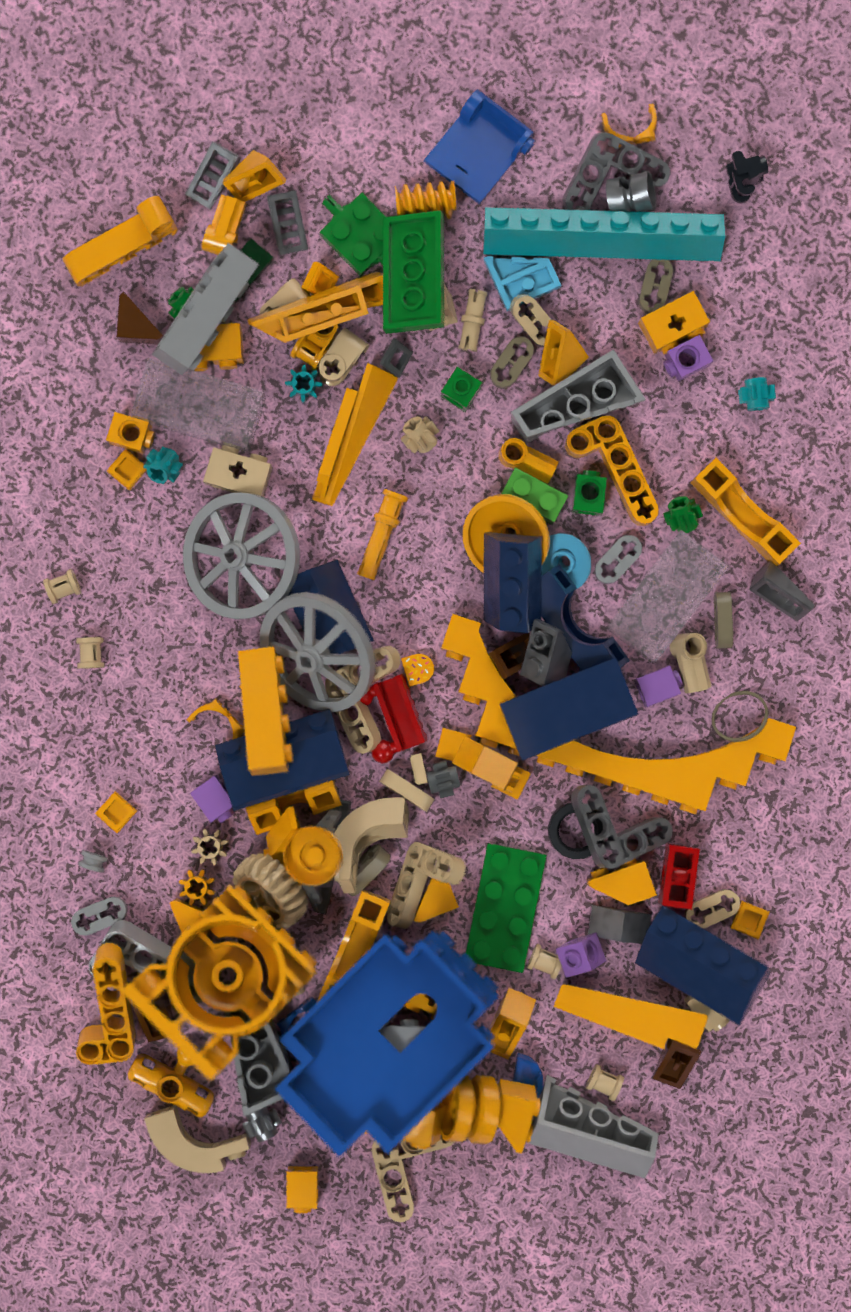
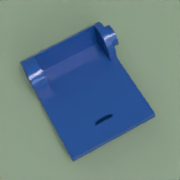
[424,89,536,205]

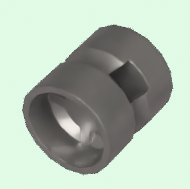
[606,171,656,212]

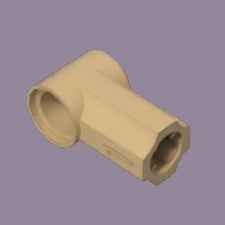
[669,633,712,693]

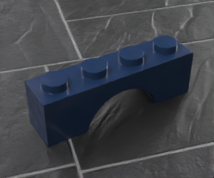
[541,564,630,671]

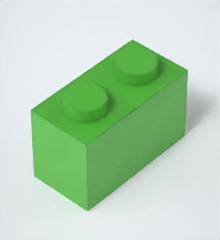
[501,467,568,525]

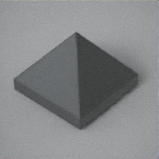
[380,338,413,378]

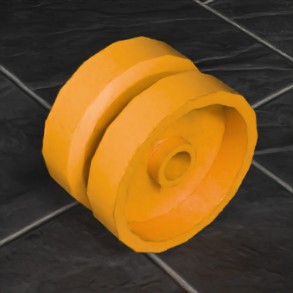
[439,1075,500,1144]

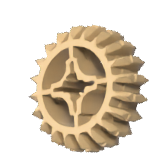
[232,853,308,929]

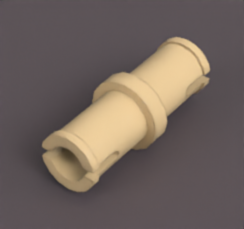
[458,289,487,352]

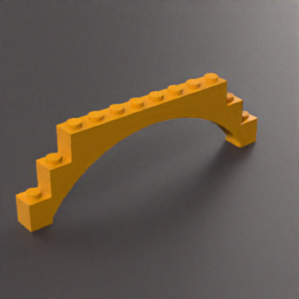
[441,614,796,815]

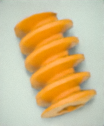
[395,180,456,219]

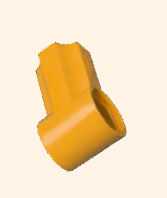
[201,194,246,255]
[498,438,559,484]

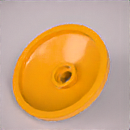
[463,494,550,573]

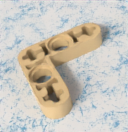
[325,646,401,754]
[387,842,465,929]
[372,1137,454,1222]

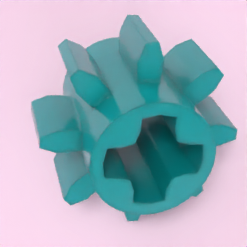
[285,365,323,404]
[738,377,776,411]
[143,446,183,484]

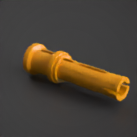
[357,489,409,581]

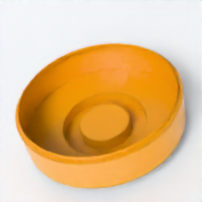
[283,826,343,886]

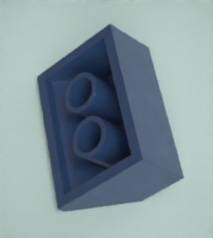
[484,532,542,633]
[288,560,374,654]

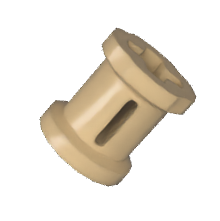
[43,569,82,604]
[76,637,105,669]
[527,944,562,980]
[585,1064,624,1101]

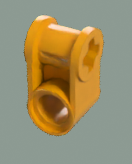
[290,324,339,371]

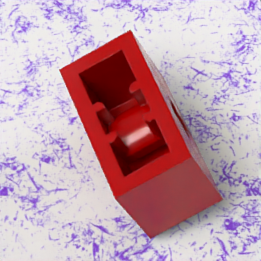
[658,843,700,910]

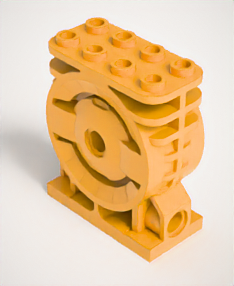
[121,885,317,1081]

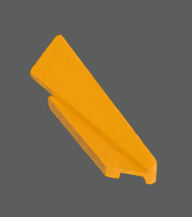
[247,271,383,343]
[312,363,398,506]
[553,984,708,1049]

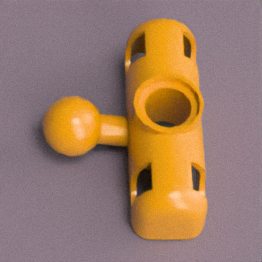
[127,1043,214,1117]

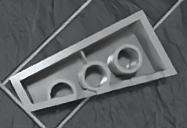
[152,243,259,375]
[225,1009,294,1117]

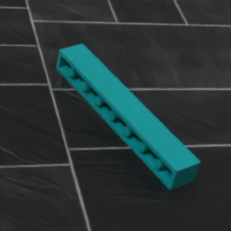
[483,207,725,261]

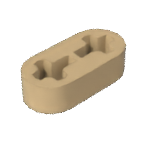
[510,294,551,345]
[379,769,435,812]
[684,889,740,929]

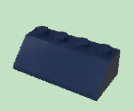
[215,709,350,811]
[635,906,771,1026]

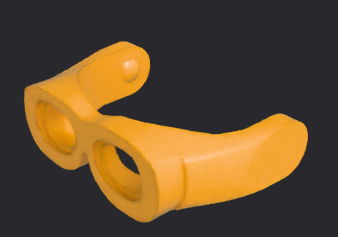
[601,104,657,149]
[186,698,245,740]

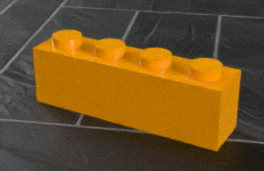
[238,647,293,776]

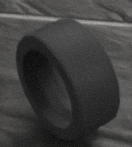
[548,803,604,859]

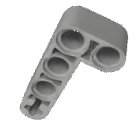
[89,920,203,1004]

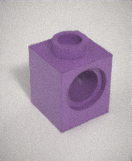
[663,335,713,382]
[634,666,683,707]
[190,775,235,824]
[556,933,606,978]

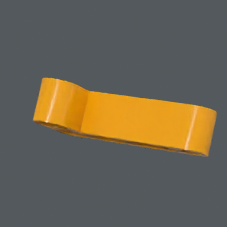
[62,196,178,287]
[565,415,659,526]
[76,943,136,1065]

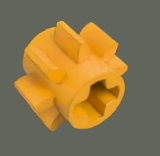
[179,869,216,906]

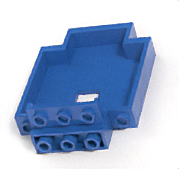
[275,930,500,1157]

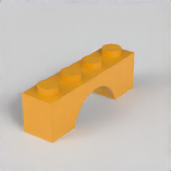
[690,458,801,566]
[316,889,391,1003]

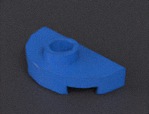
[512,1052,543,1098]

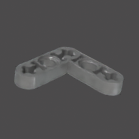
[563,132,670,210]
[571,785,673,869]

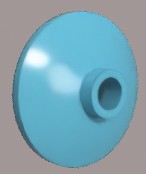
[542,533,591,589]

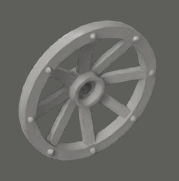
[183,492,300,619]
[260,592,375,712]

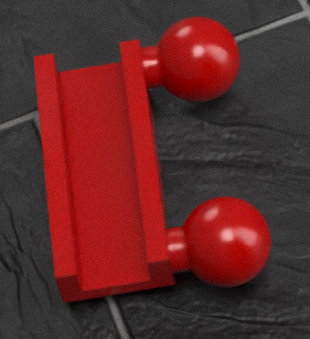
[360,674,427,764]

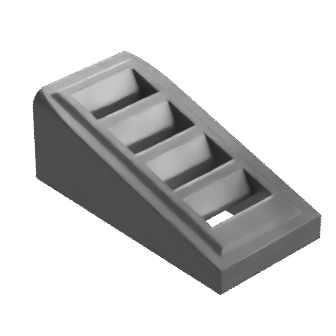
[185,142,241,209]
[267,190,308,255]
[749,561,815,621]

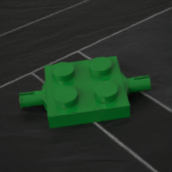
[319,193,386,277]

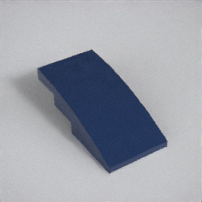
[500,658,639,761]

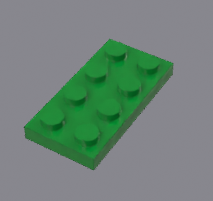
[383,210,444,334]
[466,843,547,973]

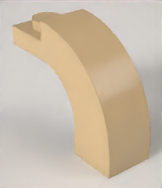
[334,797,409,893]
[144,1105,251,1173]

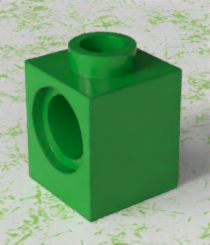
[441,367,482,413]
[571,470,607,516]

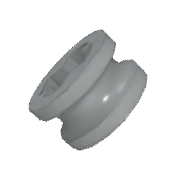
[78,850,108,873]

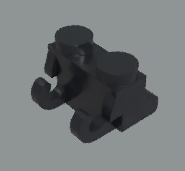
[726,151,769,204]

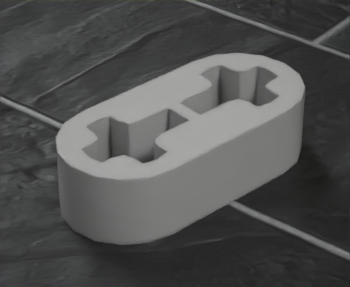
[594,535,642,584]
[71,896,128,936]

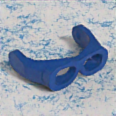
[277,997,317,1037]

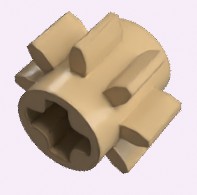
[401,416,439,454]
[191,828,229,865]

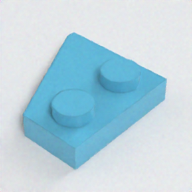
[483,256,561,312]

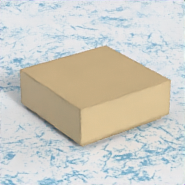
[410,753,428,785]

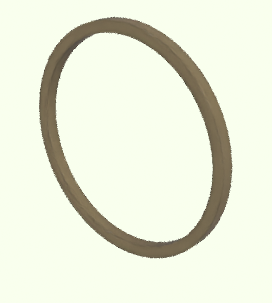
[712,691,769,742]

